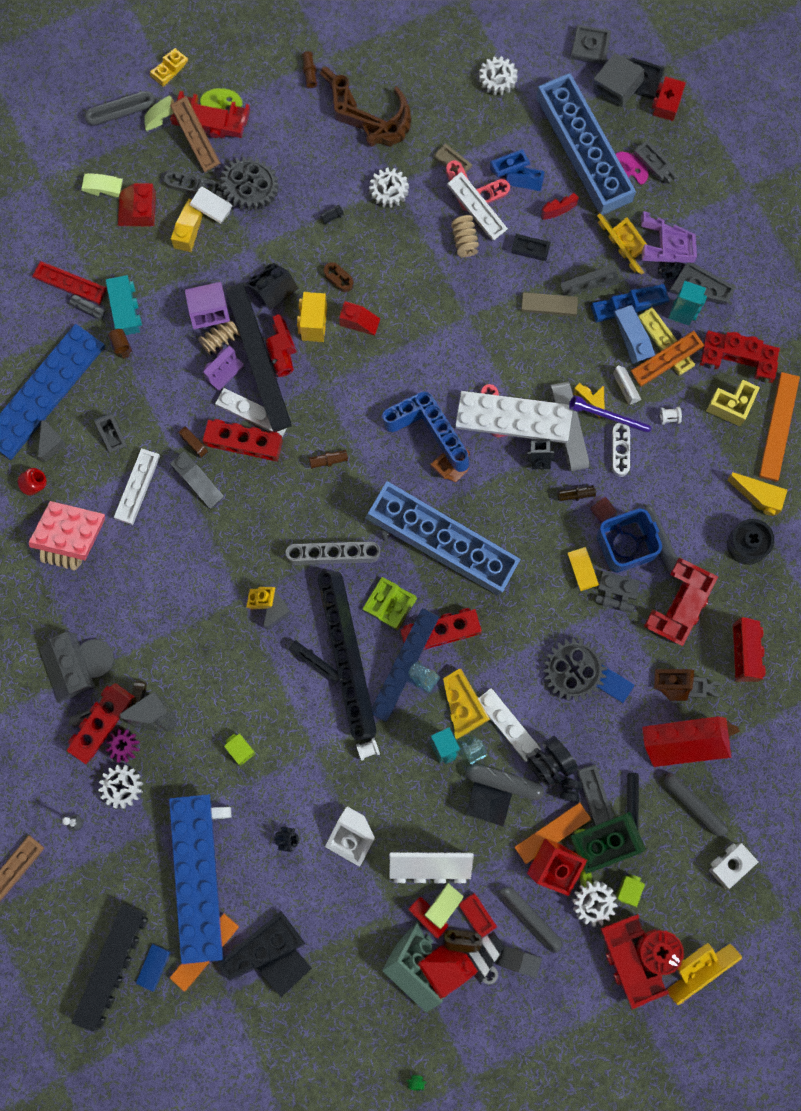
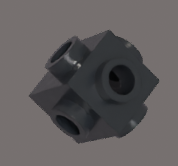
[528,439,555,470]

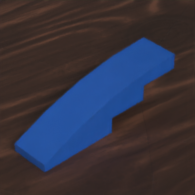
[591,284,670,322]

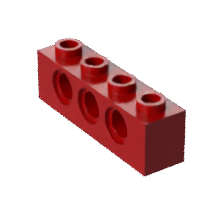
[203,419,283,462]
[400,608,482,650]
[66,683,135,764]

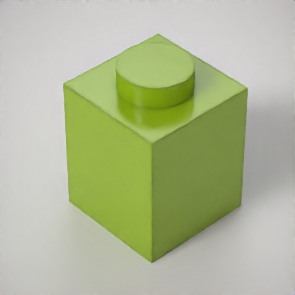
[224,733,256,766]
[616,874,645,907]

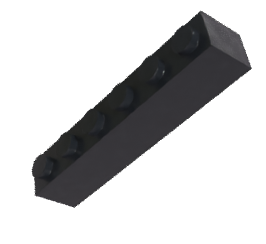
[71,904,148,1033]

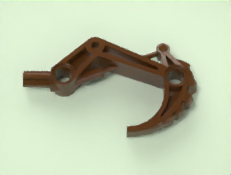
[319,66,411,147]

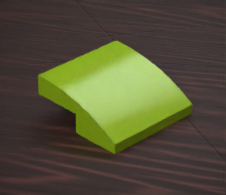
[363,577,417,631]

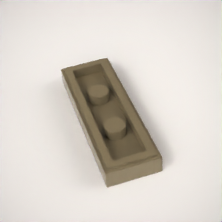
[521,292,578,317]

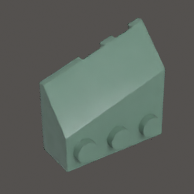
[382,920,444,1012]

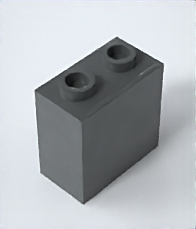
[594,52,644,107]

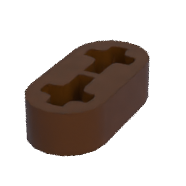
[324,262,354,293]
[178,426,208,458]

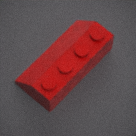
[642,716,732,767]

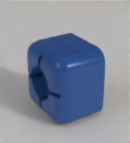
[597,508,662,573]

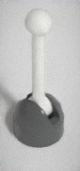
[62,815,84,831]

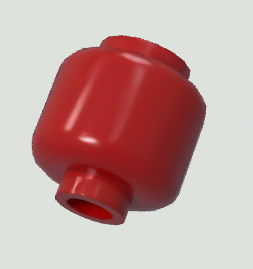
[17,468,47,496]

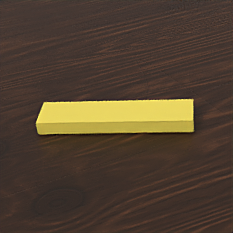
[638,307,695,376]

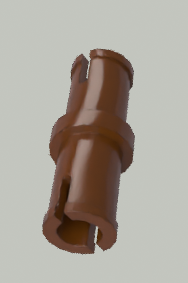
[302,51,317,88]
[309,449,348,469]

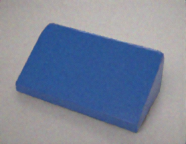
[490,149,530,177]
[506,167,545,191]
[597,665,635,703]
[136,944,171,992]

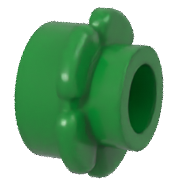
[406,1075,427,1091]

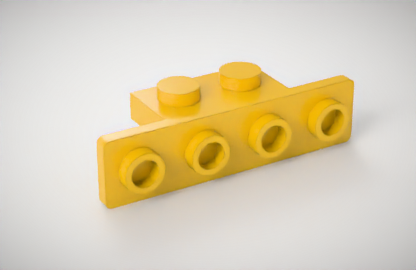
[597,213,647,275]
[667,943,742,1005]

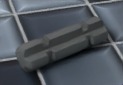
[70,295,105,319]

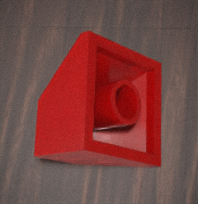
[418,945,478,999]

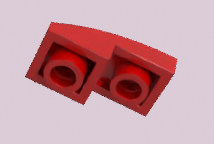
[541,193,579,220]

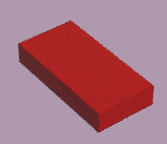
[459,893,497,938]

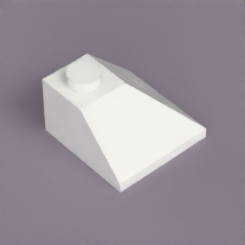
[325,807,375,867]

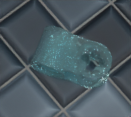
[409,662,441,694]

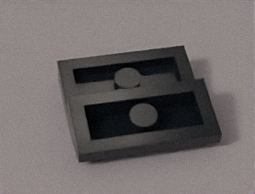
[257,949,312,997]

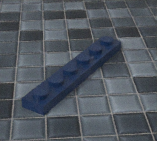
[372,608,440,722]

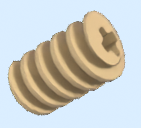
[451,215,479,257]
[198,320,241,356]
[40,550,82,571]

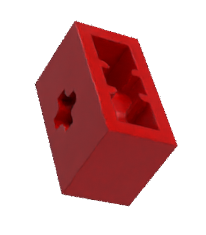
[652,76,686,121]

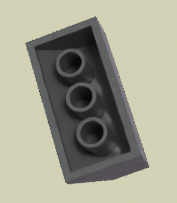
[120,692,179,732]

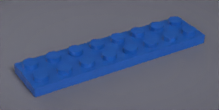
[0,324,106,460]
[169,794,223,964]

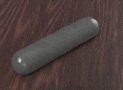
[85,91,155,126]
[644,505,678,574]
[466,764,544,801]
[664,772,728,836]
[499,887,562,953]

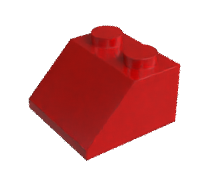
[118,183,156,226]
[527,838,587,896]

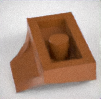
[430,444,471,483]

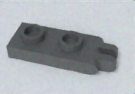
[633,139,677,184]

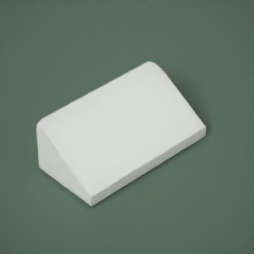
[190,187,232,224]
[613,366,641,405]

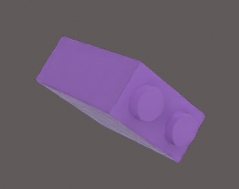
[185,282,230,329]

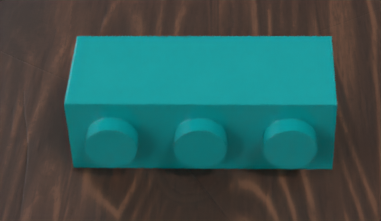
[106,275,142,335]
[668,281,707,326]
[429,727,460,764]

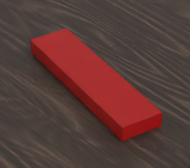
[32,261,107,305]

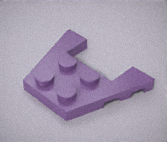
[641,211,697,263]

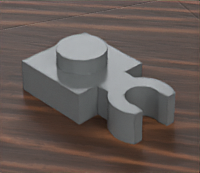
[688,677,721,699]

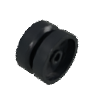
[727,519,774,565]

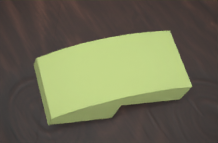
[144,96,174,131]
[81,174,123,198]
[424,883,464,929]

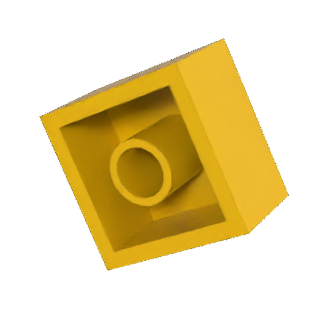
[297,292,327,342]

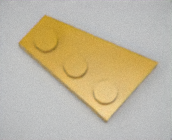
[443,668,490,740]

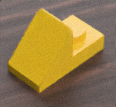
[572,383,605,419]

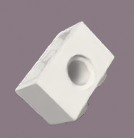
[709,843,758,889]

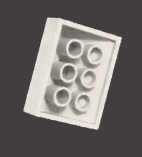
[390,853,473,883]

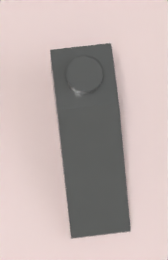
[170,451,224,509]

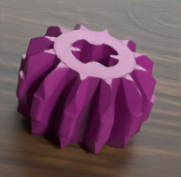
[106,729,140,763]

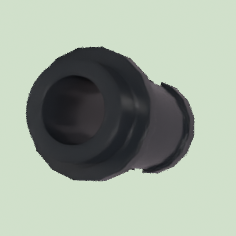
[320,205,344,225]

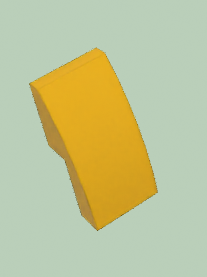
[150,49,188,87]
[568,547,599,591]
[246,587,275,609]

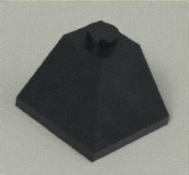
[465,782,512,827]

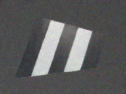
[463,931,504,984]

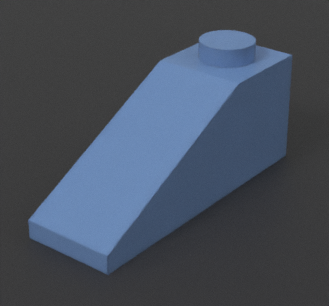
[614,305,655,364]

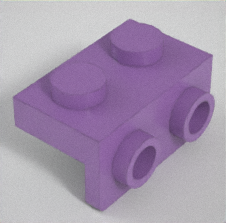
[203,346,244,391]

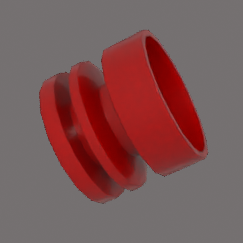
[635,930,684,975]

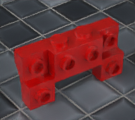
[170,91,250,138]
[699,330,780,383]
[644,558,718,646]
[600,914,669,1009]

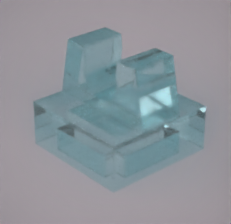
[462,736,488,764]

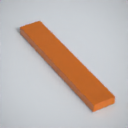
[759,372,800,482]

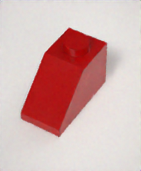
[339,301,380,336]

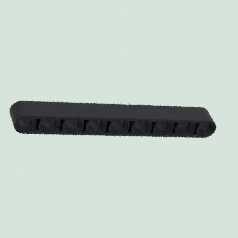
[226,282,292,433]
[318,571,376,740]

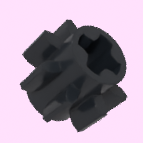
[658,261,681,280]
[274,827,299,852]

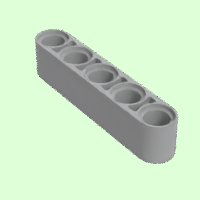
[550,382,589,472]
[286,542,380,565]

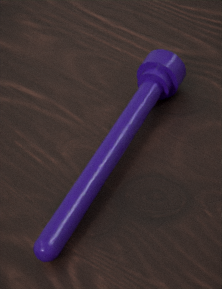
[569,395,651,432]

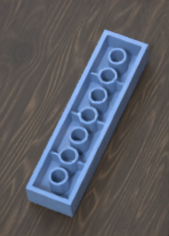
[536,73,636,215]
[365,481,521,595]

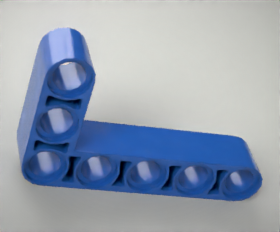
[382,391,469,472]

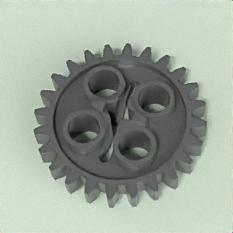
[220,156,279,211]
[543,638,608,702]

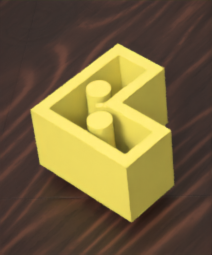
[706,380,760,426]

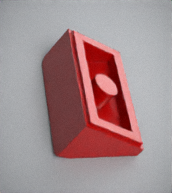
[409,897,448,938]

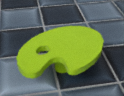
[200,88,242,110]

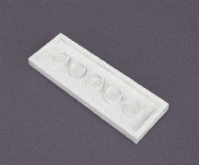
[456,391,573,443]

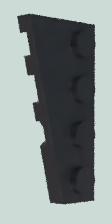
[217,911,306,981]

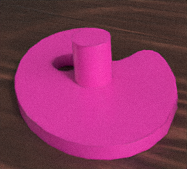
[616,152,648,185]

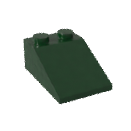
[571,812,646,874]

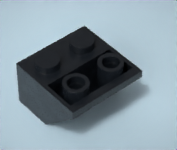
[246,263,299,310]

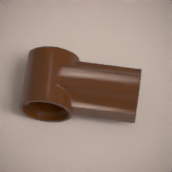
[108,329,132,359]

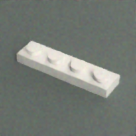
[447,172,508,241]
[215,388,287,437]
[114,448,160,525]
[478,688,541,762]

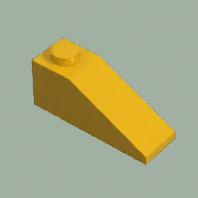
[171,199,203,252]
[727,472,787,516]

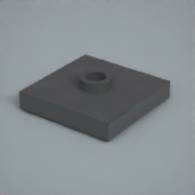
[570,24,611,65]

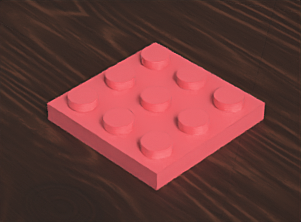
[29,501,105,560]

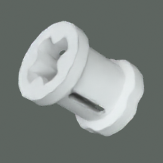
[660,407,682,425]
[356,738,380,761]

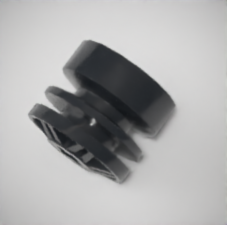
[526,735,578,789]

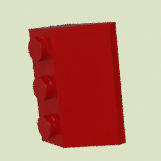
[732,617,766,682]

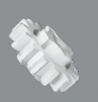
[479,57,517,95]
[370,168,409,208]
[98,765,143,809]
[572,880,617,926]

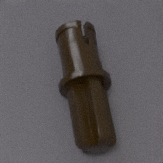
[557,485,596,501]

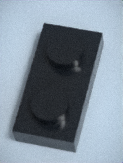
[511,234,551,261]

